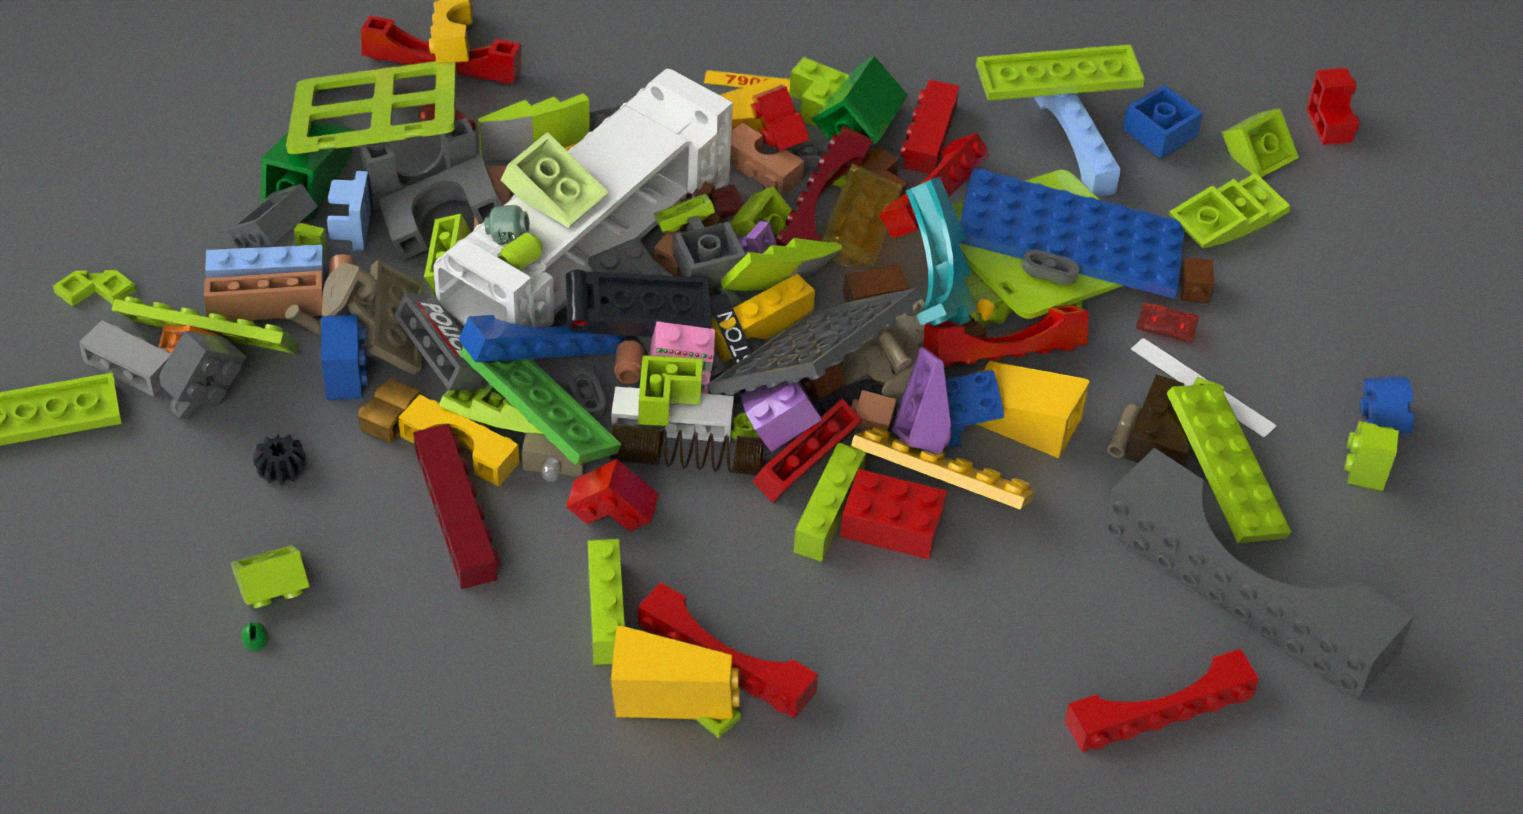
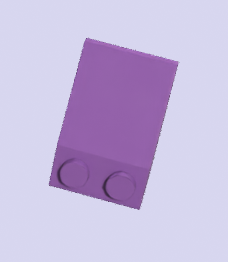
[892,347,951,454]
[740,381,822,452]

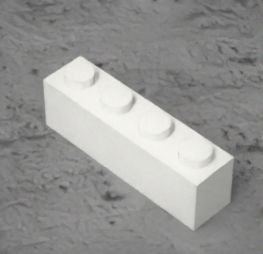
[611,387,734,442]

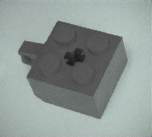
[673,216,746,289]
[159,331,246,419]

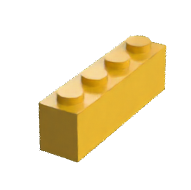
[711,274,815,363]

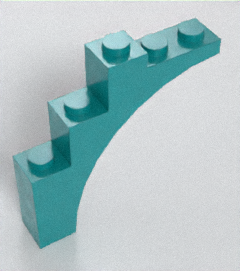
[906,177,978,326]

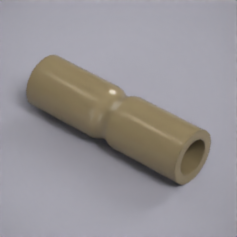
[1107,404,1141,458]

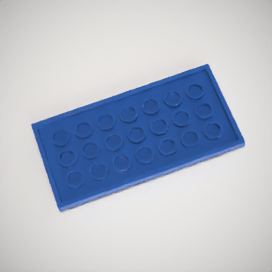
[959,168,1185,299]

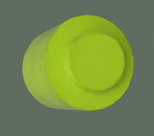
[497,233,543,271]

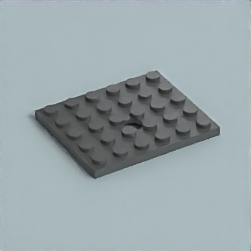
[708,287,922,396]

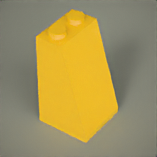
[976,361,1090,458]
[611,626,740,720]

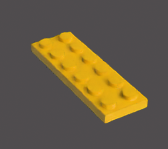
[851,427,1036,510]

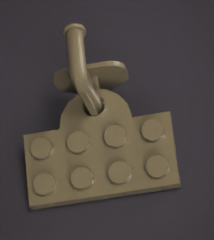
[285,260,424,376]
[840,299,929,407]

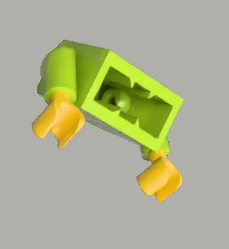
[964,268,1013,328]

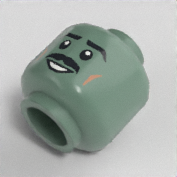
[484,205,530,244]

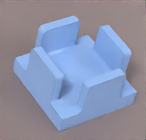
[327,171,372,251]

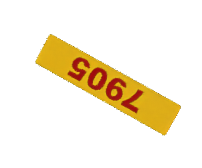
[704,70,790,92]

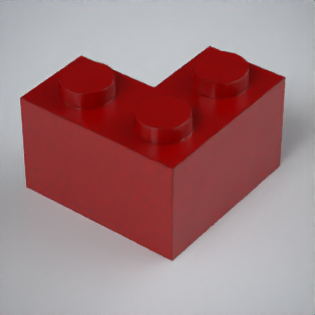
[1306,67,1359,145]
[751,85,810,151]
[566,459,659,532]

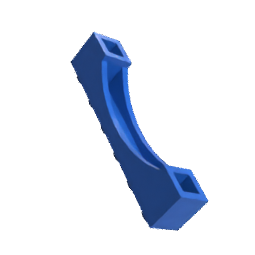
[459,315,627,362]

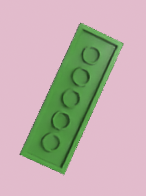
[460,346,622,465]

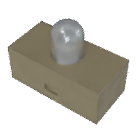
[522,432,585,482]

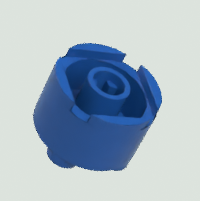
[1360,376,1414,435]

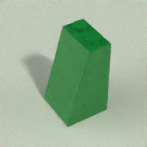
[812,55,908,145]
[260,120,354,220]

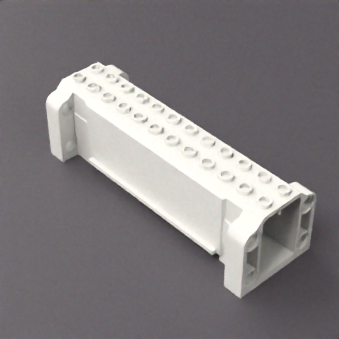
[433,69,733,331]

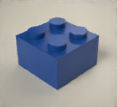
[1123,84,1203,159]
[321,315,368,400]

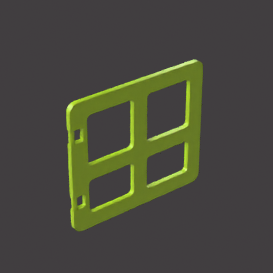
[286,61,456,154]

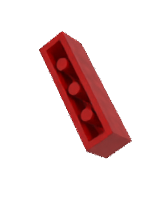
[900,79,960,174]
[752,399,863,503]

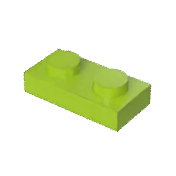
[653,193,715,233]

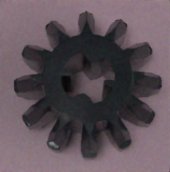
[253,433,306,485]

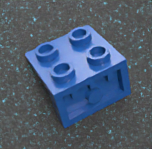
[945,370,1004,448]

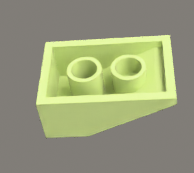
[501,132,609,228]

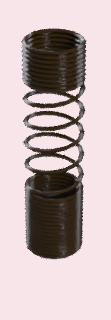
[610,423,764,476]

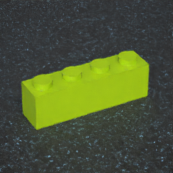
[793,443,866,562]
[588,539,625,665]

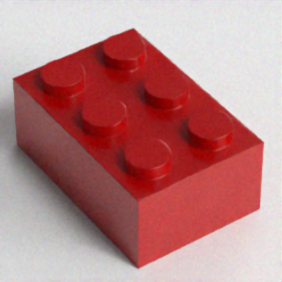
[840,469,947,560]

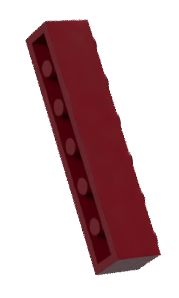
[413,424,501,589]

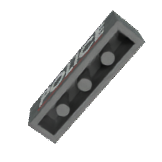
[394,293,484,391]

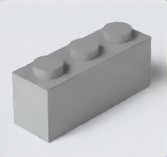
[79,320,171,397]

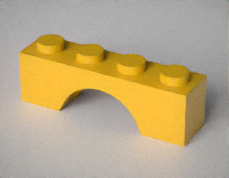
[429,0,474,64]
[398,395,519,487]

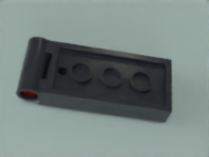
[565,269,712,337]

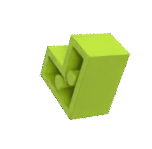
[789,57,849,127]
[638,355,703,426]
[1344,421,1399,491]

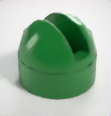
[241,622,268,651]

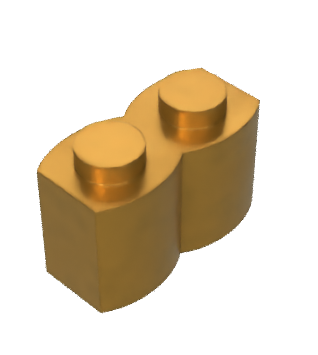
[358,378,422,443]

